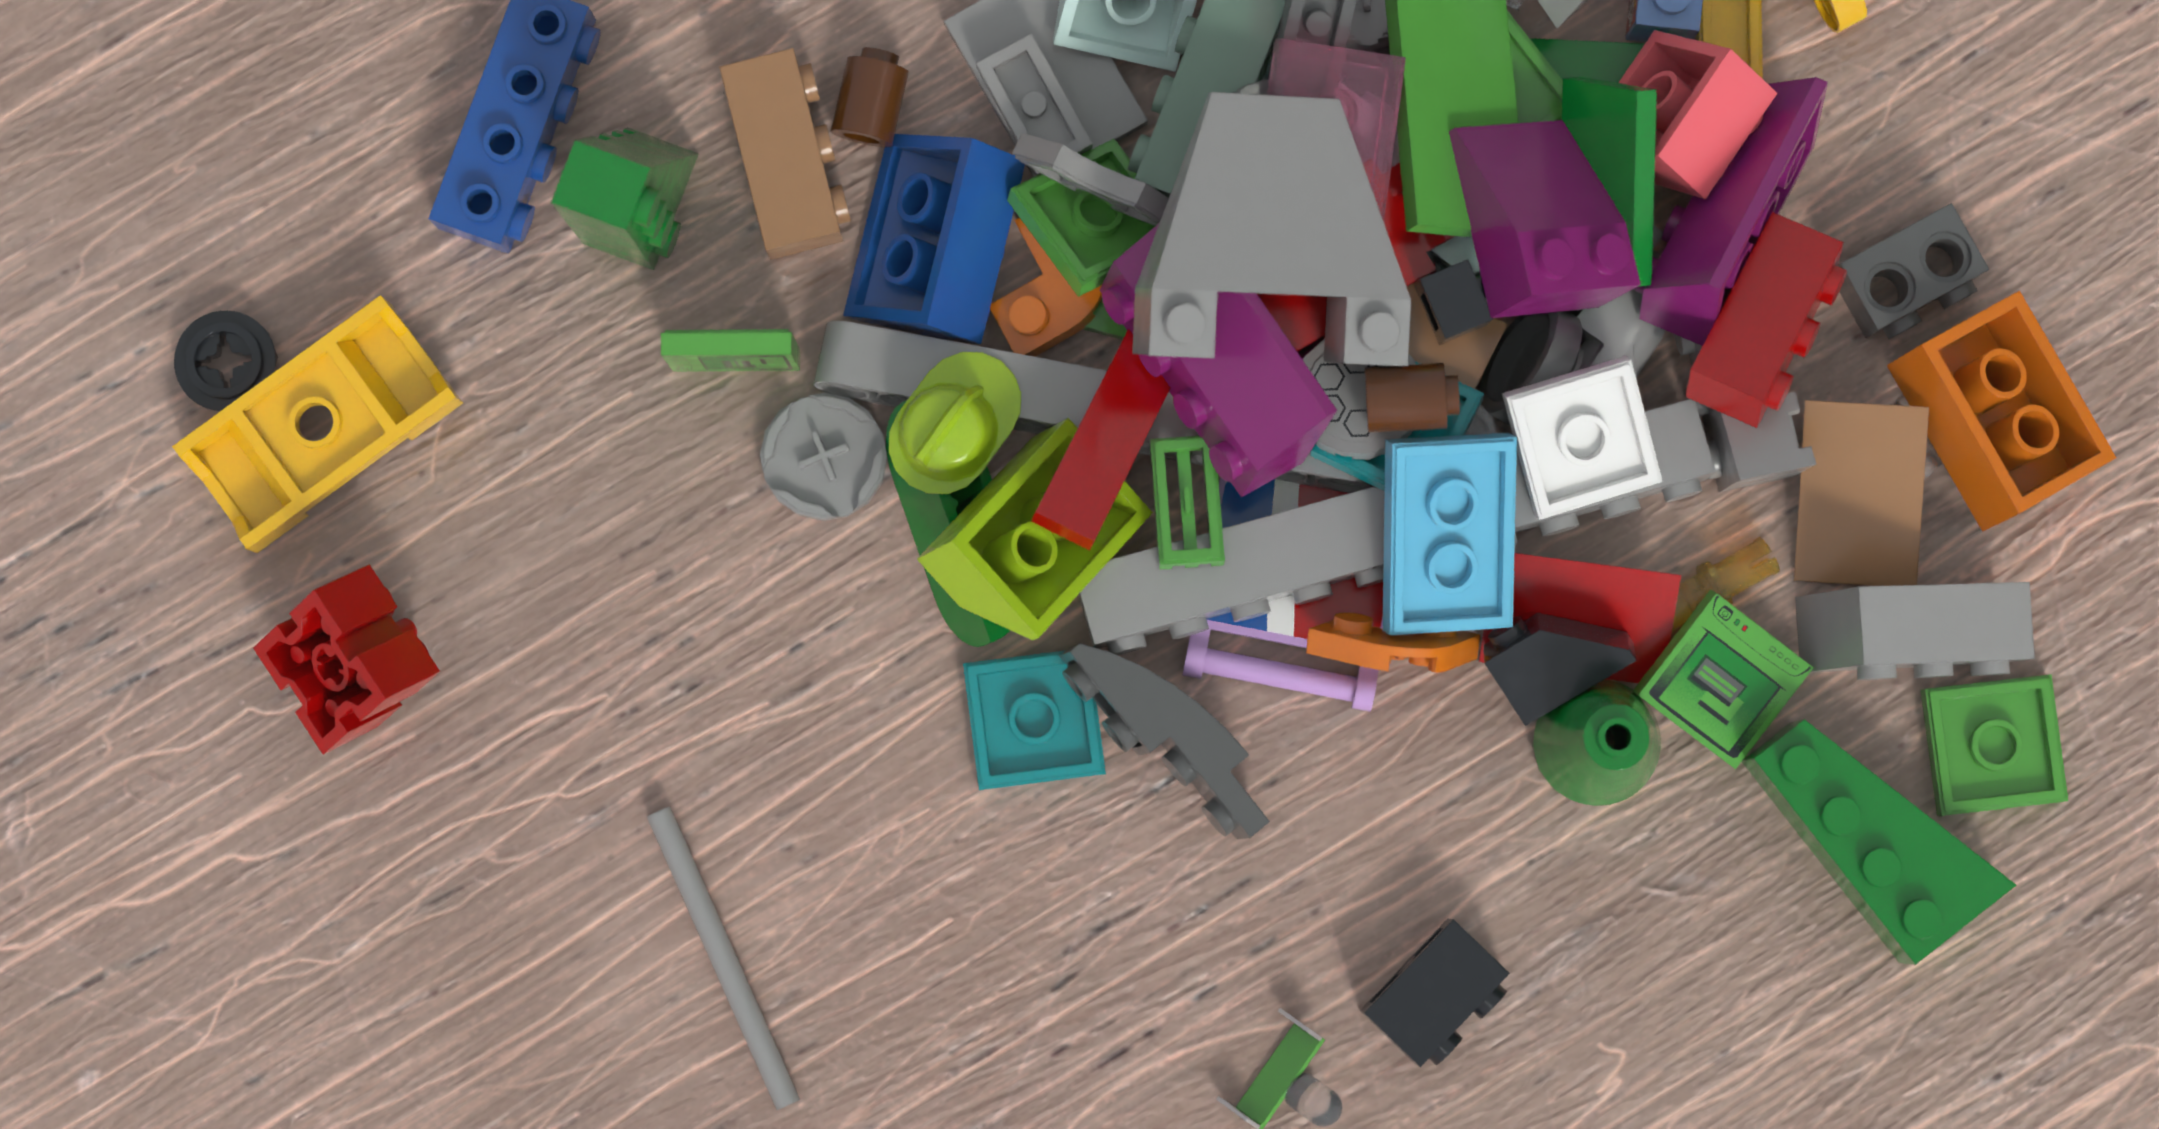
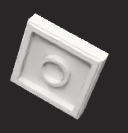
[1502,356,1663,520]

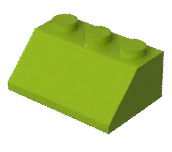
[917,417,1153,641]

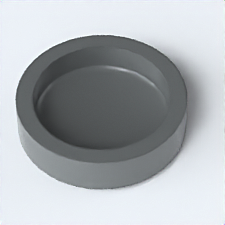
[1479,311,1582,426]

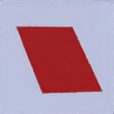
[1479,553,1681,683]

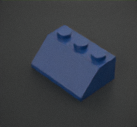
[843,134,1025,344]

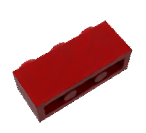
[1686,212,1847,428]

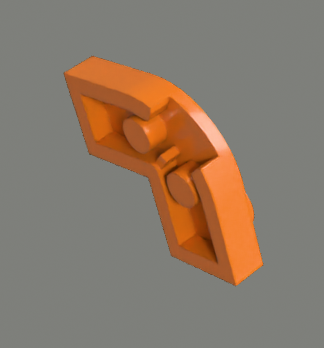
[990,217,1102,357]
[1306,612,1480,673]

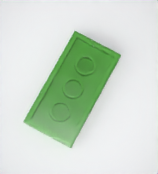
[1385,0,1518,237]

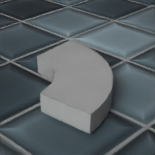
[1012,133,1169,226]

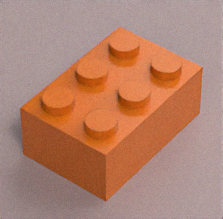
[1887,290,2117,532]

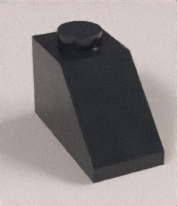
[1483,612,1636,726]

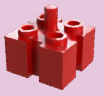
[253,564,440,755]

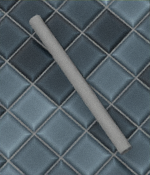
[647,807,800,1110]

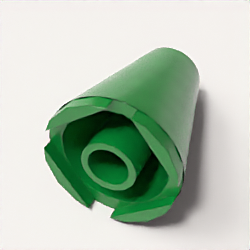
[1532,679,1661,806]

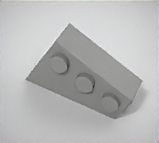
[1674,334,1817,492]
[1795,582,2035,680]

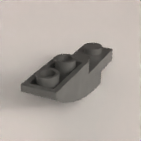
[1059,643,1270,839]

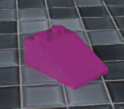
[1449,120,1641,318]

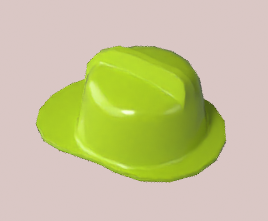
[889,352,1021,494]

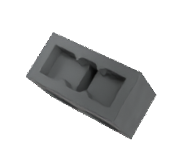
[1838,203,1990,340]

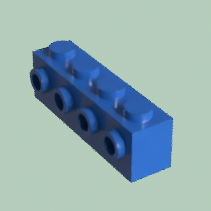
[428,0,601,254]

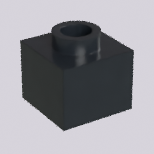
[1414,259,1493,345]

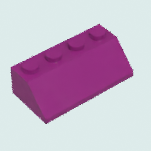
[1635,77,1828,346]
[1100,223,1338,497]

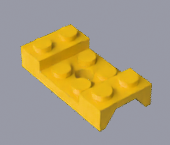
[172,295,463,553]

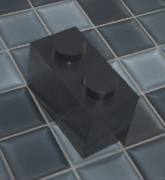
[1360,918,1510,1067]

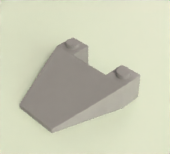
[1132,92,1411,366]

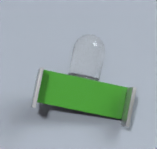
[1216,1008,1343,1129]

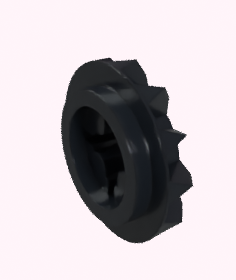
[174,310,279,411]

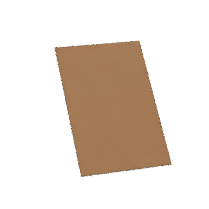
[1794,400,1929,586]

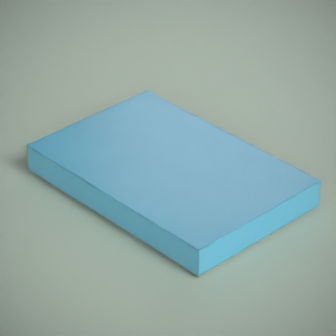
[1383,433,1517,635]

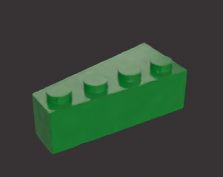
[551,128,699,270]
[1742,719,2017,965]

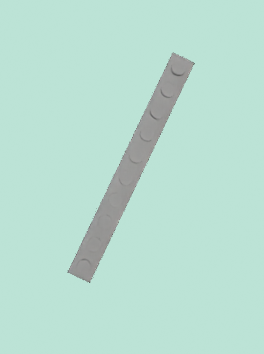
[1079,399,1716,655]

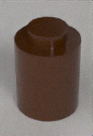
[830,47,909,147]
[1365,363,1460,433]

